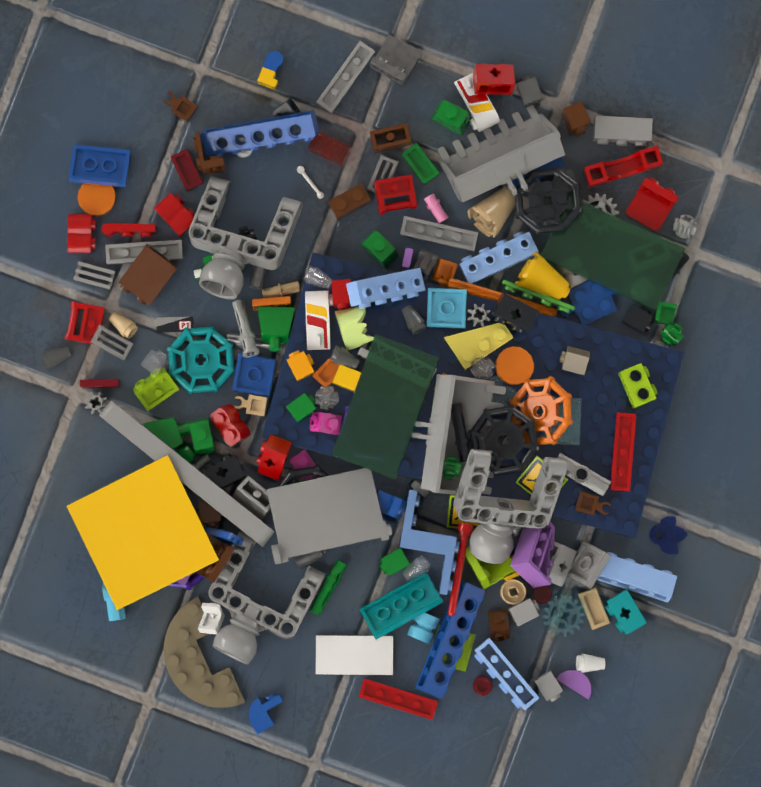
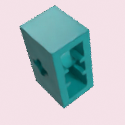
[605,589,647,635]

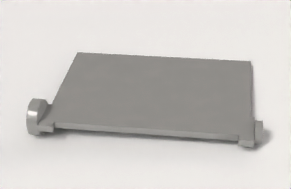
[267,467,392,565]

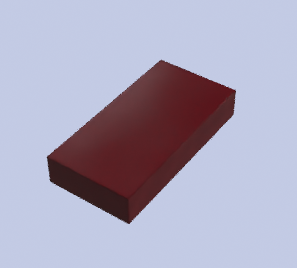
[170,149,204,191]
[80,379,120,389]

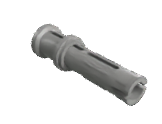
[232,300,260,358]

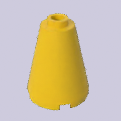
[515,251,571,300]

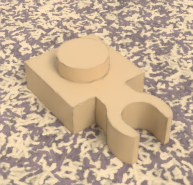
[234,395,269,417]

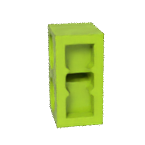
[618,363,658,409]

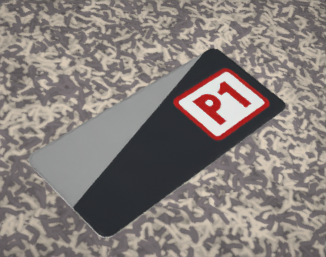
[156,317,193,333]

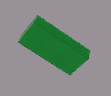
[401,143,439,185]

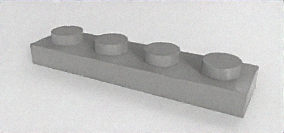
[316,41,376,114]
[400,216,478,252]
[105,240,183,265]

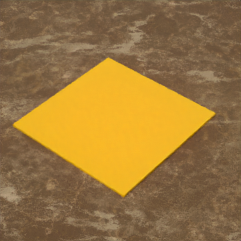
[67,455,219,610]

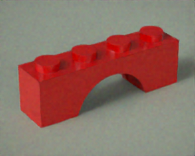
[583,145,663,189]

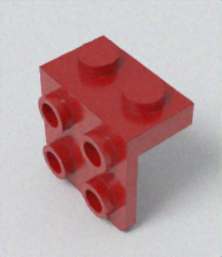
[626,178,679,232]

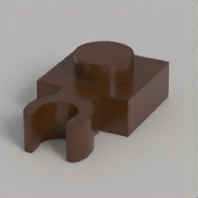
[163,92,198,122]
[575,491,611,515]

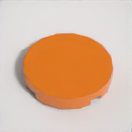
[77,183,116,216]
[495,346,534,385]

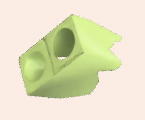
[335,306,375,351]

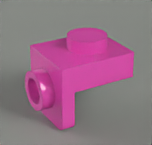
[310,412,342,435]

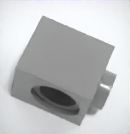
[533,670,563,702]

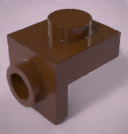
[488,609,510,641]

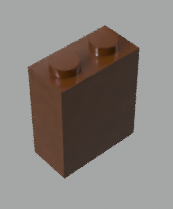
[118,244,178,305]

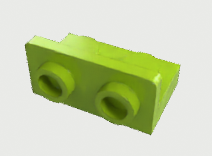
[132,367,179,411]

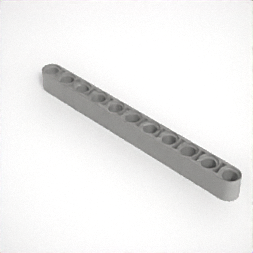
[99,400,275,547]

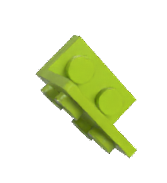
[465,547,516,589]

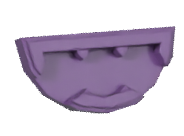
[556,670,591,700]

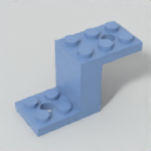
[400,490,460,595]

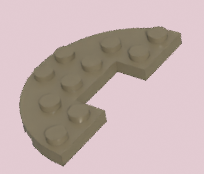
[164,596,245,708]

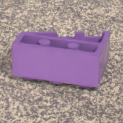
[510,522,555,588]

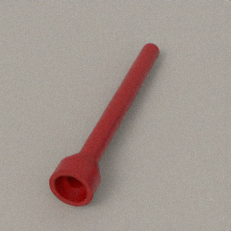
[448,523,474,616]

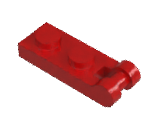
[102,223,157,237]

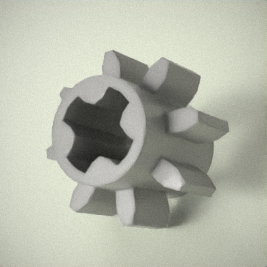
[673,215,697,238]
[467,304,490,327]
[84,392,108,415]

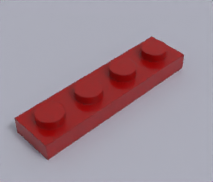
[610,412,636,492]
[358,678,438,720]

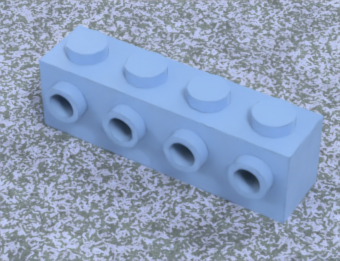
[459,231,539,284]
[346,268,425,309]
[597,552,677,603]
[474,637,539,711]

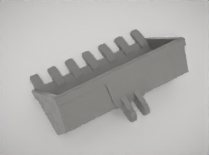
[438,105,565,202]
[412,374,506,495]

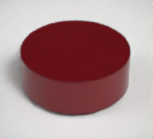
[532,585,552,604]
[473,676,492,696]

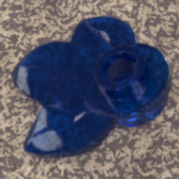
[649,516,688,555]

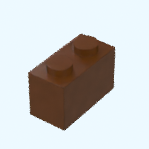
[561,101,590,137]
[370,123,411,154]
[328,183,371,221]

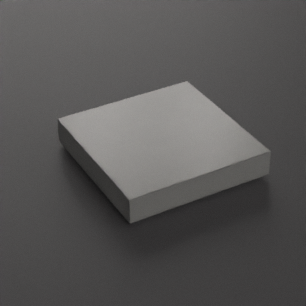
[567,541,611,589]

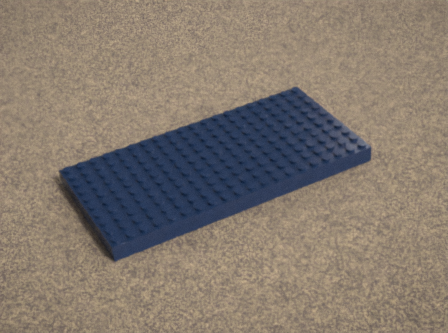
[262,252,684,538]

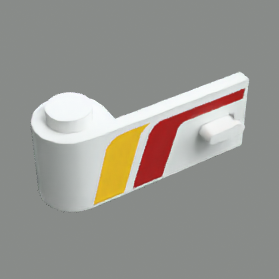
[454,73,500,132]
[305,291,333,350]

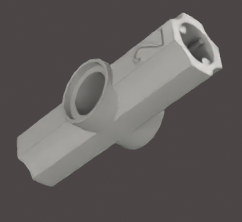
[557,453,611,496]

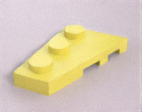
[444,323,513,370]

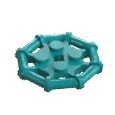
[167,325,236,395]

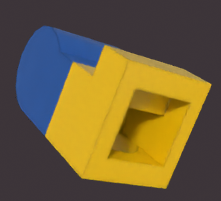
[257,51,284,91]

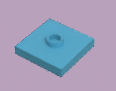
[427,288,467,329]

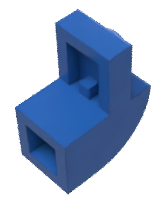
[376,489,407,520]
[249,693,283,735]

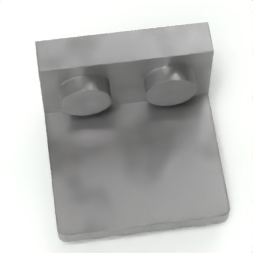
[370,35,421,86]

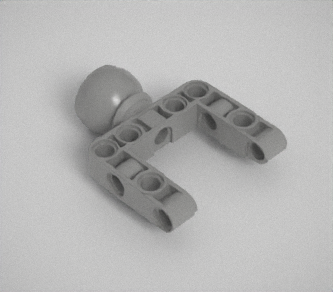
[188,176,303,299]
[453,449,567,564]
[209,530,326,665]

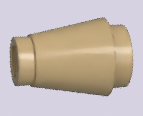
[109,312,138,339]

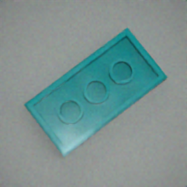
[359,572,443,640]

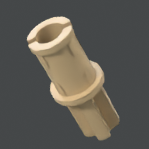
[262,281,300,298]

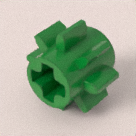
[660,322,684,346]
[442,456,461,480]

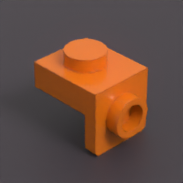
[431,258,458,288]

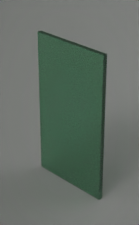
[541,196,685,310]
[332,334,439,479]

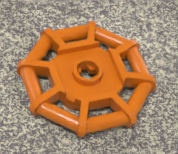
[509,376,573,445]

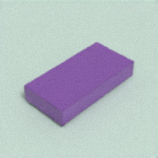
[402,248,413,271]

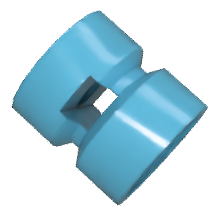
[407,613,440,644]

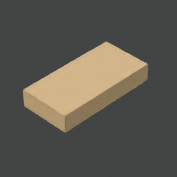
[578,587,610,630]

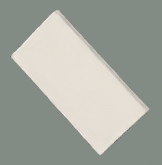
[316,635,393,675]

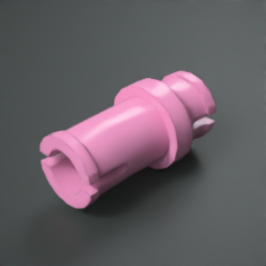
[424,193,449,223]

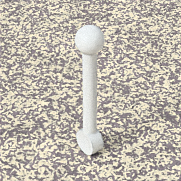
[297,166,324,199]

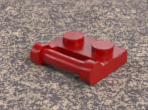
[373,174,417,215]
[64,302,105,345]

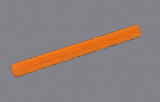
[447,278,557,317]

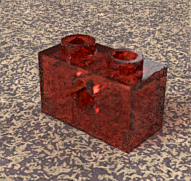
[308,132,351,167]

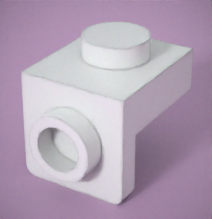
[198,603,225,635]

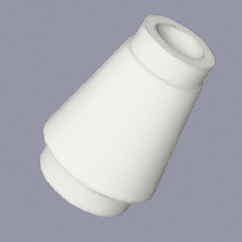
[576,653,605,673]

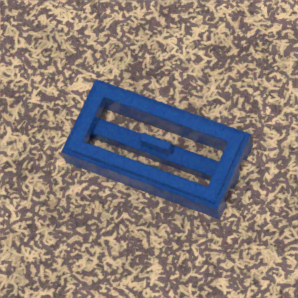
[205,527,244,546]

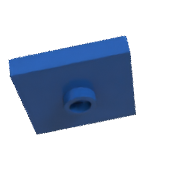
[232,353,277,397]

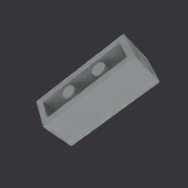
[593,115,653,147]

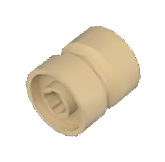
[500,579,526,605]

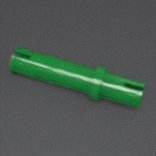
[309,560,348,616]

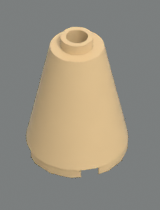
[467,186,515,238]

